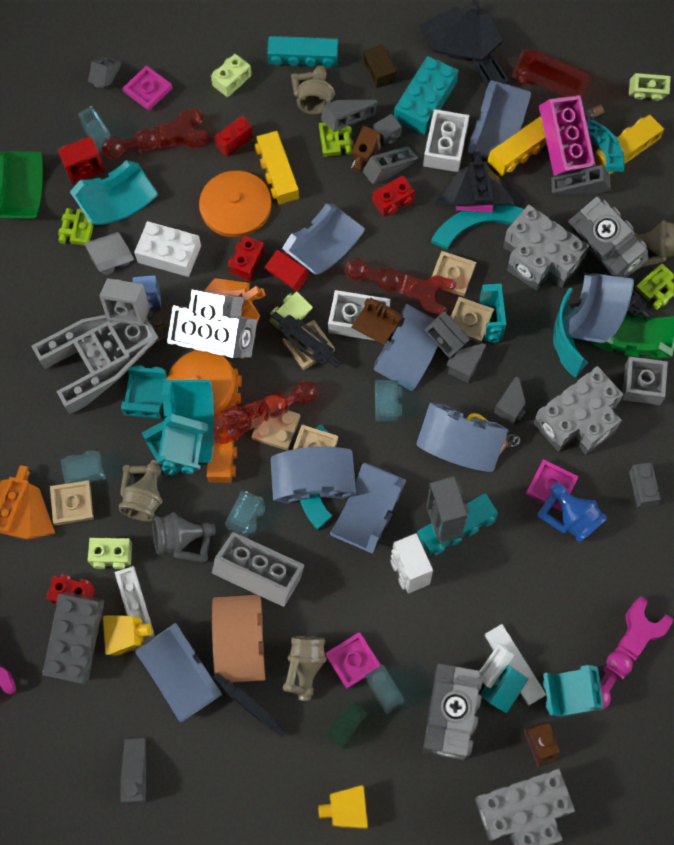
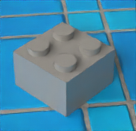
[99,278,150,326]
[622,357,668,405]

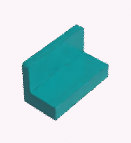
[480,665,528,713]

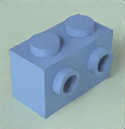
[133,275,161,311]

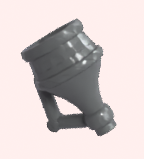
[153,512,215,563]

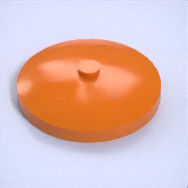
[199,171,271,237]
[166,350,235,417]

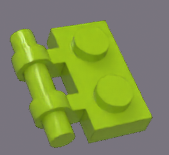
[319,122,354,157]
[58,208,94,245]
[635,264,674,310]

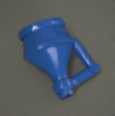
[538,482,607,542]

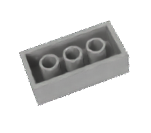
[212,532,304,607]

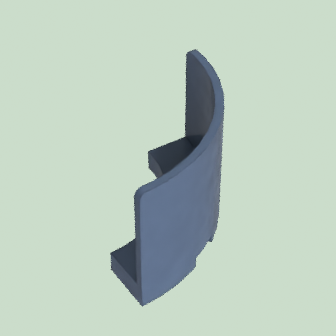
[467,80,531,159]
[282,203,365,275]
[563,273,634,343]
[373,304,438,391]
[417,403,508,472]
[271,447,356,504]
[330,463,406,554]
[135,623,222,722]

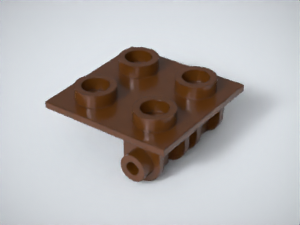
[351,297,403,345]

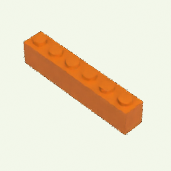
[207,369,242,483]

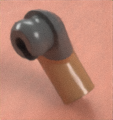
[584,105,604,121]
[499,434,521,455]

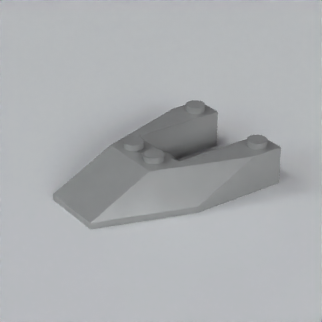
[31,315,159,415]

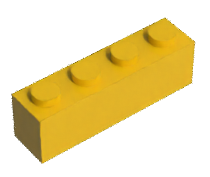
[594,114,664,174]
[487,116,547,176]
[255,131,299,205]

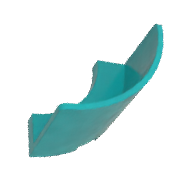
[70,160,158,225]
[553,287,588,378]
[161,380,215,463]

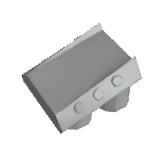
[84,232,134,275]

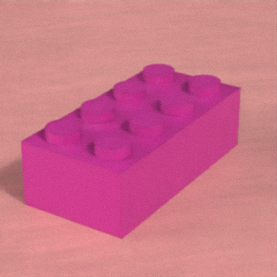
[539,95,595,176]

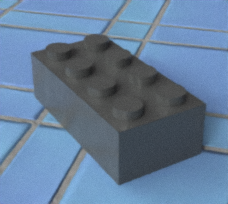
[426,477,469,544]
[42,592,105,683]

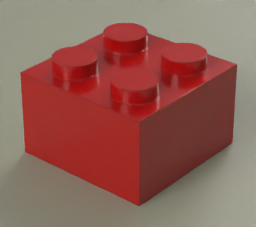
[58,136,105,185]

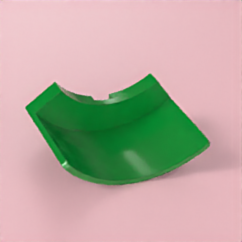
[0,151,43,218]
[591,314,674,359]

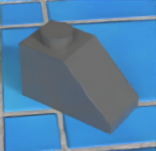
[88,57,122,88]
[447,343,486,383]
[494,377,526,425]

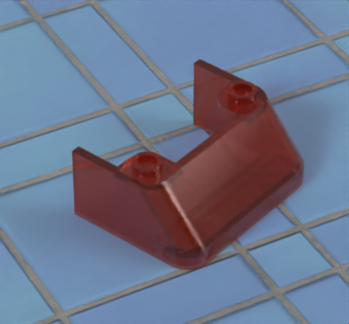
[512,49,594,100]

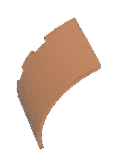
[212,595,265,683]

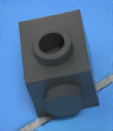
[374,114,401,146]

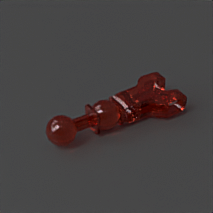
[102,109,211,159]
[345,258,457,315]
[213,380,317,445]

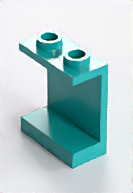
[479,284,506,343]
[543,665,604,717]

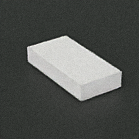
[479,643,514,688]

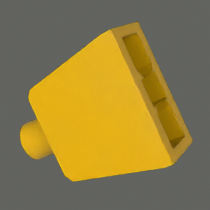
[103,616,152,656]
[318,785,368,829]

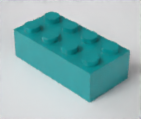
[394,56,458,135]

